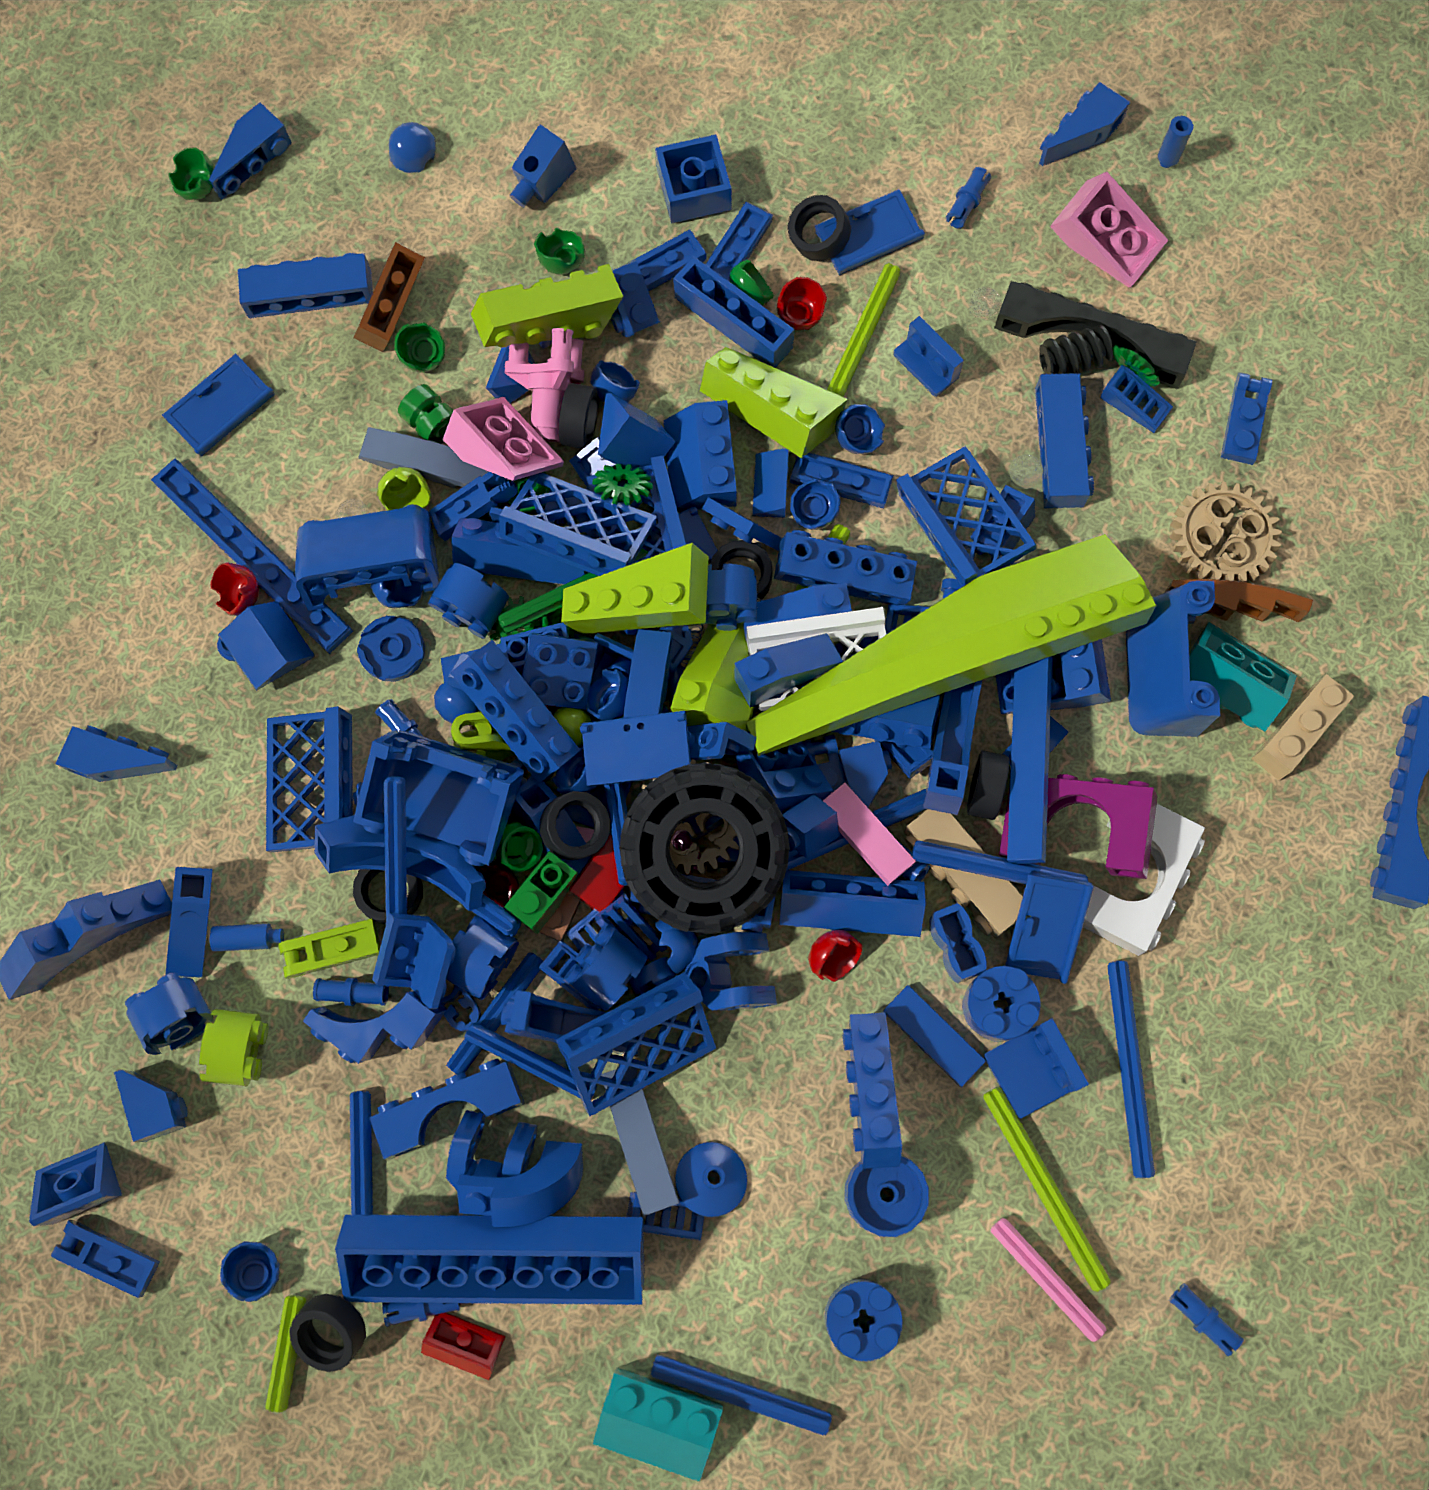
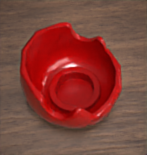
[777,277,827,330]
[210,562,259,616]
[808,930,863,982]

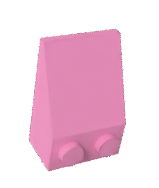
[1050,171,1168,287]
[443,397,564,481]

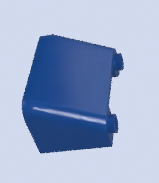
[295,505,440,611]
[1126,581,1220,737]
[353,731,524,866]

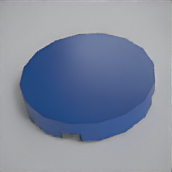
[357,616,425,682]

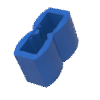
[929,903,987,984]

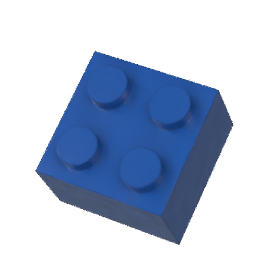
[655,134,732,223]

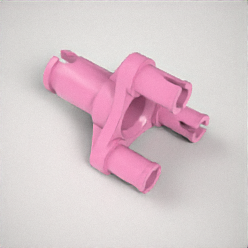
[505,328,584,442]

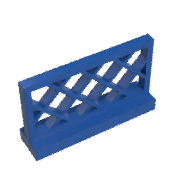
[896,446,1036,587]
[586,455,686,564]
[499,472,657,576]
[266,706,353,852]
[556,972,716,1116]

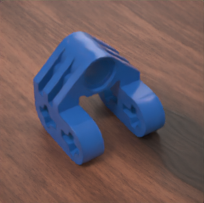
[685,932,777,1011]
[446,1110,538,1190]

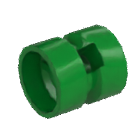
[398,384,453,444]
[494,818,543,872]

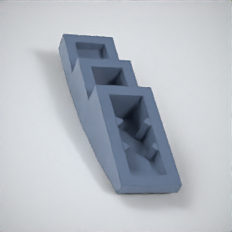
[358,427,492,490]
[601,1066,679,1216]

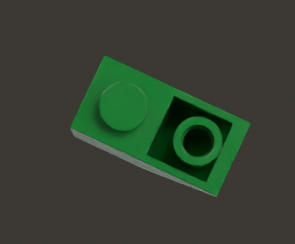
[504,851,578,934]

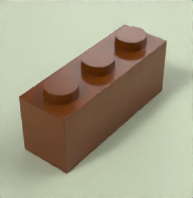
[353,242,425,352]

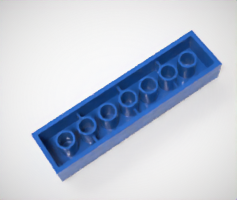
[335,1215,645,1305]

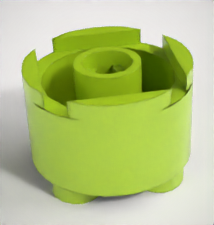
[199,1009,269,1087]

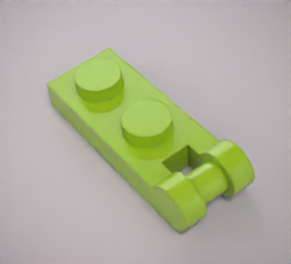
[278,919,380,979]

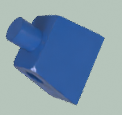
[509,124,577,208]

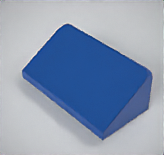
[752,448,789,518]

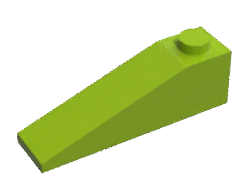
[671,622,754,732]

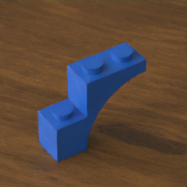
[303,991,446,1064]

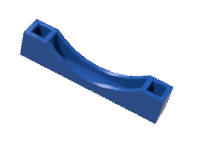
[923,680,982,815]
[1370,695,1429,909]

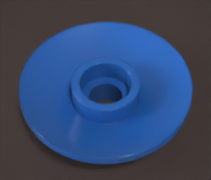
[675,1142,747,1217]

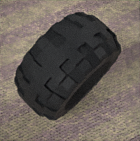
[620,763,789,934]

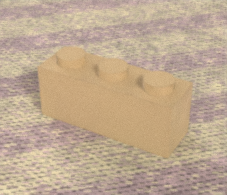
[1251,674,1354,781]

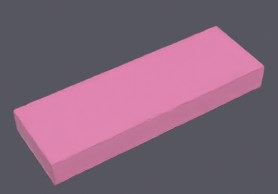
[823,783,916,886]

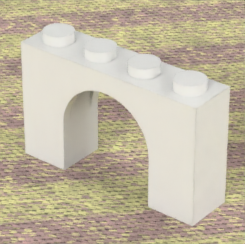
[1083,804,1205,956]

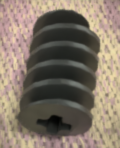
[1039,325,1113,374]

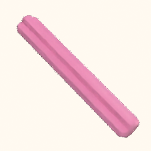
[991,1218,1106,1342]

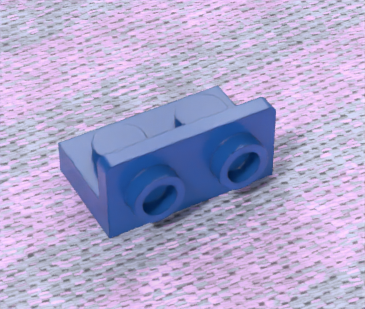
[611,260,660,338]
[893,316,964,397]
[687,722,757,760]

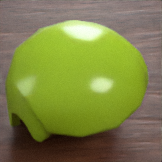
[377,467,432,510]

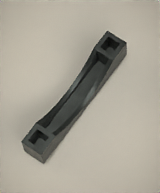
[994,281,1197,389]

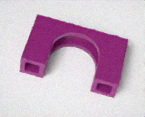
[999,774,1158,879]

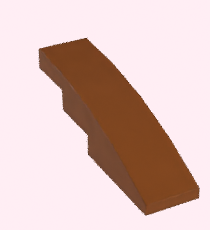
[1164,579,1313,622]

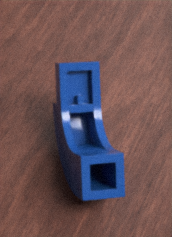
[457,1141,584,1227]

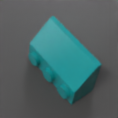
[1189,622,1297,732]
[593,1367,723,1482]

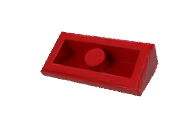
[569,833,624,913]
[421,1313,506,1380]

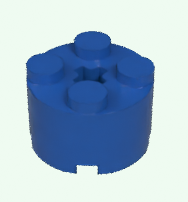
[428,563,509,639]
[693,564,757,631]
[446,915,519,1000]
[563,923,648,1011]
[962,966,1041,1042]
[125,972,214,1055]
[824,1278,902,1361]

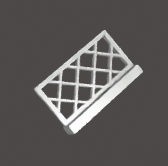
[746,607,886,711]

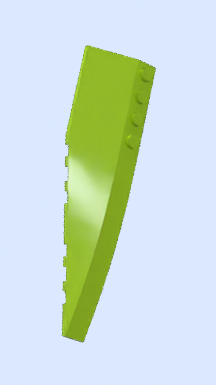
[746,534,1156,756]

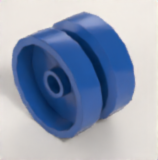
[844,1156,929,1237]

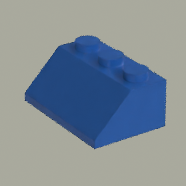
[663,400,737,512]

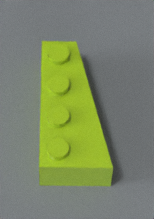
[471,264,623,348]
[700,347,848,459]
[561,543,709,634]

